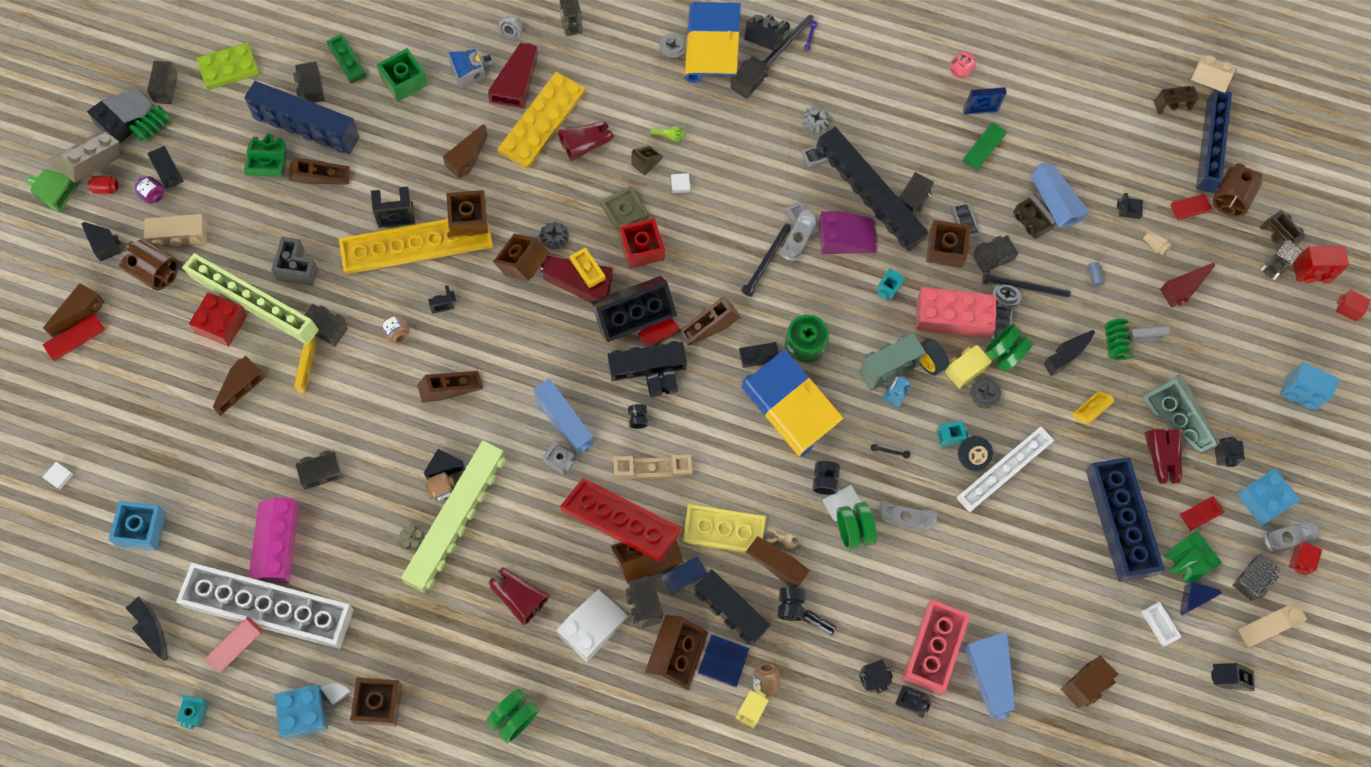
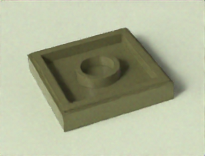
[600,186,649,233]

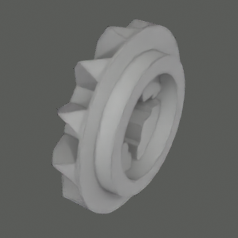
[659,34,687,59]
[802,106,831,133]

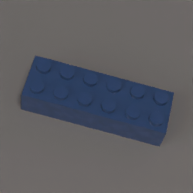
[244,80,360,154]
[1085,457,1165,582]

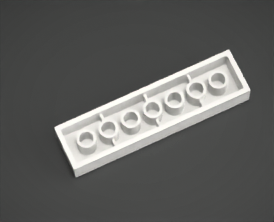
[176,563,354,649]

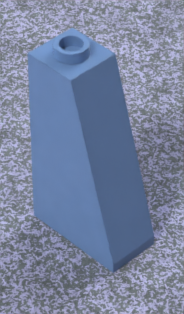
[1031,163,1090,228]
[534,378,593,454]
[964,632,1015,720]

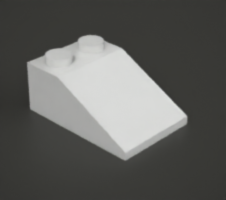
[556,589,629,662]

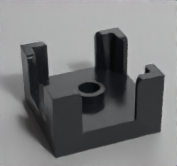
[371,186,415,228]

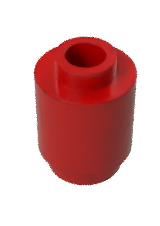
[88,176,118,194]

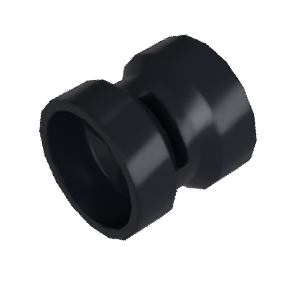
[628,404,648,429]

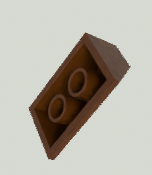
[611,540,684,585]
[645,615,708,690]

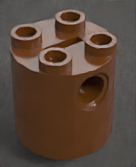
[1212,163,1263,217]
[119,239,179,291]

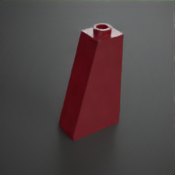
[488,43,538,109]
[540,256,613,303]

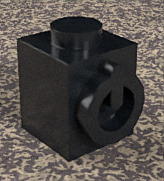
[1215,437,1245,467]
[859,659,893,694]

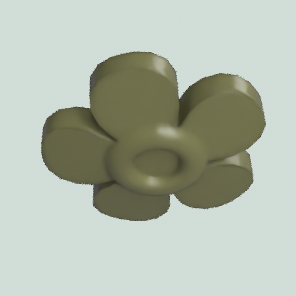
[399,525,423,548]

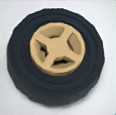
[958,436,993,471]

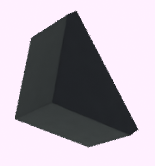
[424,449,465,480]

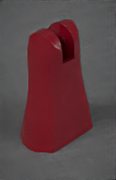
[558,121,614,161]
[1144,429,1183,484]
[488,567,550,625]

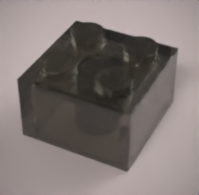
[625,575,663,629]

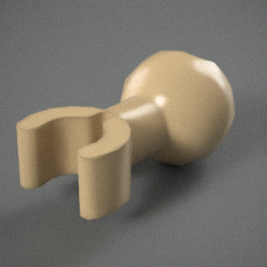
[767,529,799,549]

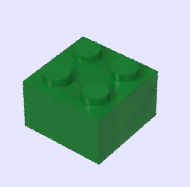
[376,48,428,102]

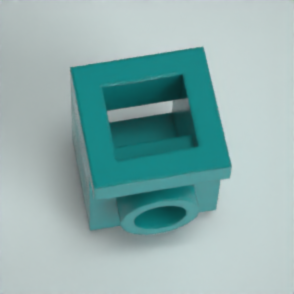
[876,268,905,301]
[936,421,968,449]
[176,695,209,730]

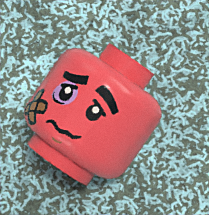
[950,52,976,78]

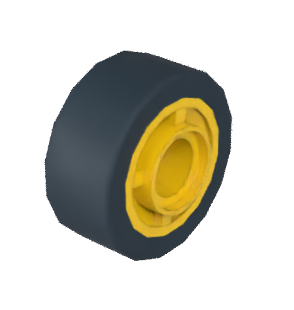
[920,338,949,376]

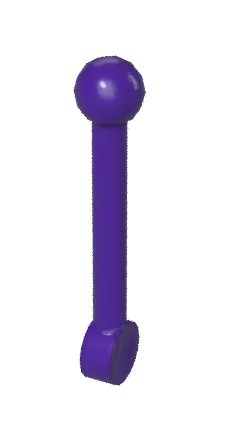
[804,21,817,51]

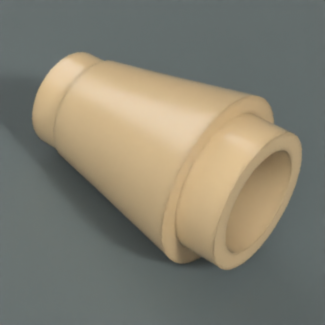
[1143,231,1172,256]

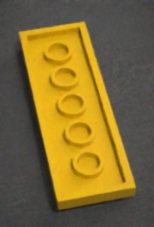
[497,72,586,170]

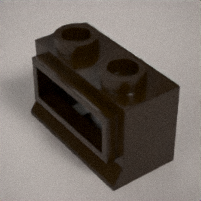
[1153,86,1199,114]
[1013,194,1056,239]
[1259,210,1306,254]

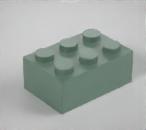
[859,333,926,391]

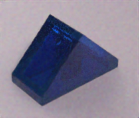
[1180,581,1222,615]

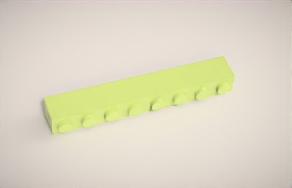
[182,253,319,345]
[401,440,506,594]

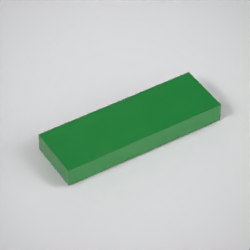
[326,34,366,84]
[963,122,1007,171]

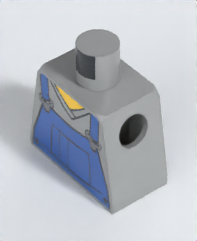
[448,48,493,89]

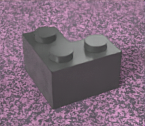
[271,236,318,286]

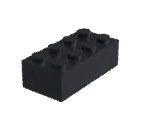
[591,276,677,342]

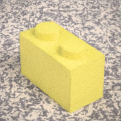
[945,345,992,389]
[736,690,769,729]

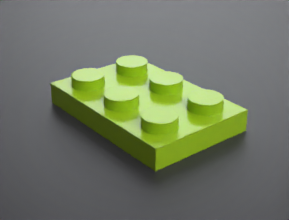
[196,42,259,90]

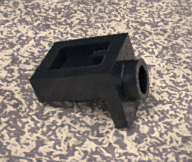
[1117,193,1143,219]
[428,285,456,314]
[895,685,931,718]

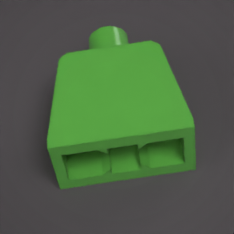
[27,169,79,213]

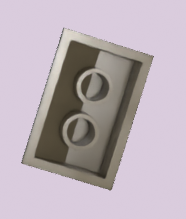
[49,132,120,182]

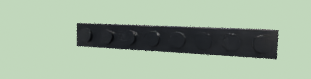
[816,126,928,251]

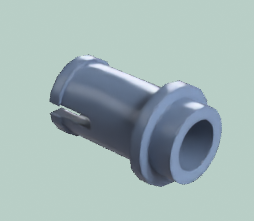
[1087,262,1104,287]

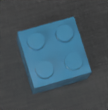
[1280,362,1340,410]
[1236,468,1300,526]
[109,501,166,551]
[274,684,328,740]

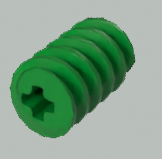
[129,105,172,142]
[1104,318,1133,360]

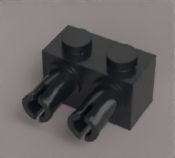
[744,15,790,51]

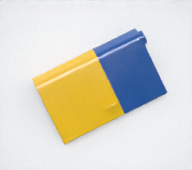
[684,1,741,83]
[741,349,844,457]

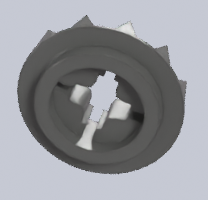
[539,221,569,249]
[992,284,1022,308]
[970,378,1001,408]

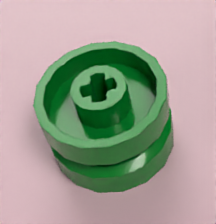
[785,314,829,363]
[984,324,1033,372]
[836,501,877,551]
[486,688,540,744]

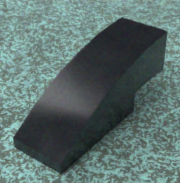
[1044,330,1095,376]
[126,596,168,661]

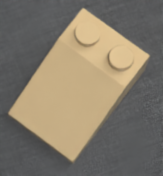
[1191,55,1237,93]

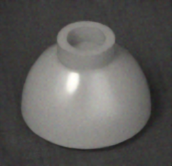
[498,16,522,40]

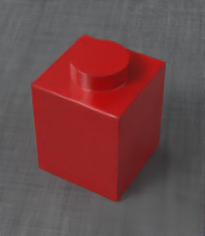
[1336,289,1371,322]
[1289,541,1322,575]

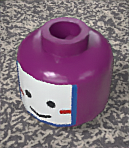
[135,176,164,204]

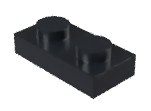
[739,342,779,368]

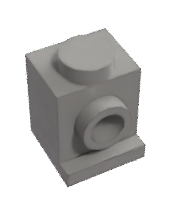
[543,441,575,475]

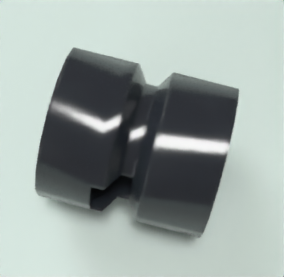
[646,369,678,398]
[812,461,840,495]
[777,587,806,621]

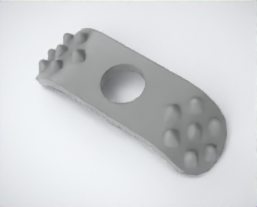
[780,210,817,261]
[879,500,937,530]
[1263,522,1320,552]

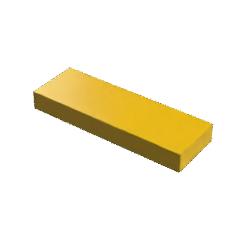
[294,336,317,394]

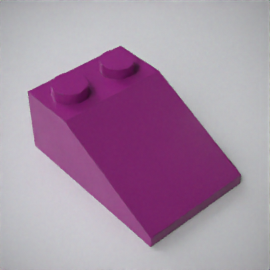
[819,211,876,254]

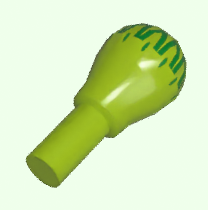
[650,126,685,142]

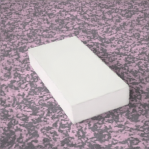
[1141,601,1182,647]

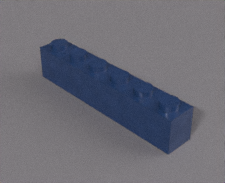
[1196,89,1232,193]

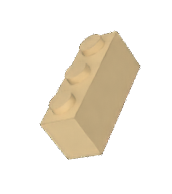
[144,214,207,248]

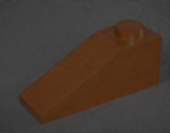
[443,124,487,179]
[289,157,350,185]
[43,283,105,337]
[679,297,741,346]
[213,355,266,416]
[417,371,483,402]
[745,536,810,588]

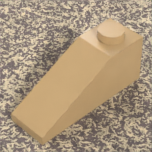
[1236,601,1308,648]

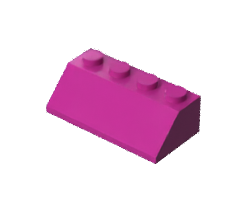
[248,498,300,583]

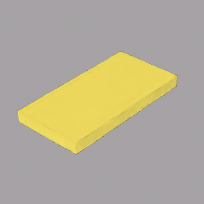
[682,504,766,554]

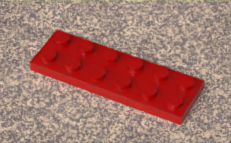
[560,478,682,562]

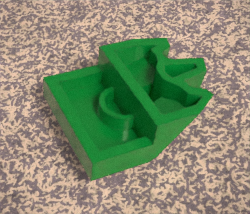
[244,133,286,177]
[1164,531,1222,583]

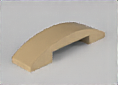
[613,454,693,479]

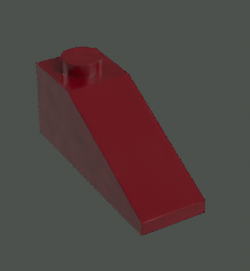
[1160,263,1216,308]

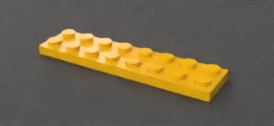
[338,219,493,275]

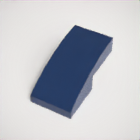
[661,556,708,595]

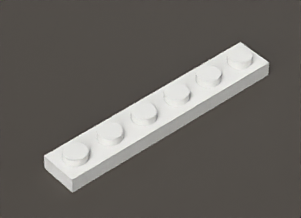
[957,426,1054,513]

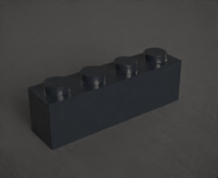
[607,341,687,382]
[694,569,771,646]

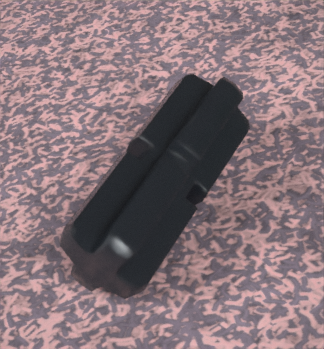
[803,610,836,636]

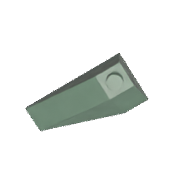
[1143,374,1218,453]

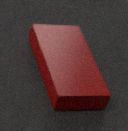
[1170,194,1212,220]
[638,318,680,347]
[1179,496,1224,531]

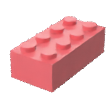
[916,287,996,338]
[902,599,970,695]

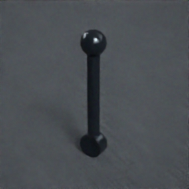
[871,444,911,459]

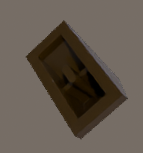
[631,146,663,176]

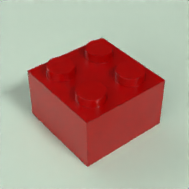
[619,218,665,269]
[1293,246,1349,283]
[189,292,247,347]

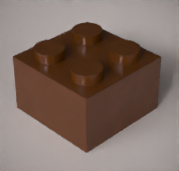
[446,190,488,237]
[926,220,971,267]
[493,233,549,281]
[1060,655,1118,708]
[350,677,402,727]

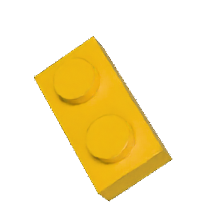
[570,247,605,288]
[1072,391,1114,424]

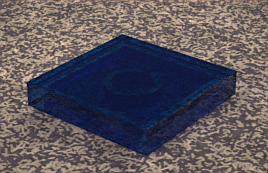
[963,87,1007,115]
[698,634,750,688]

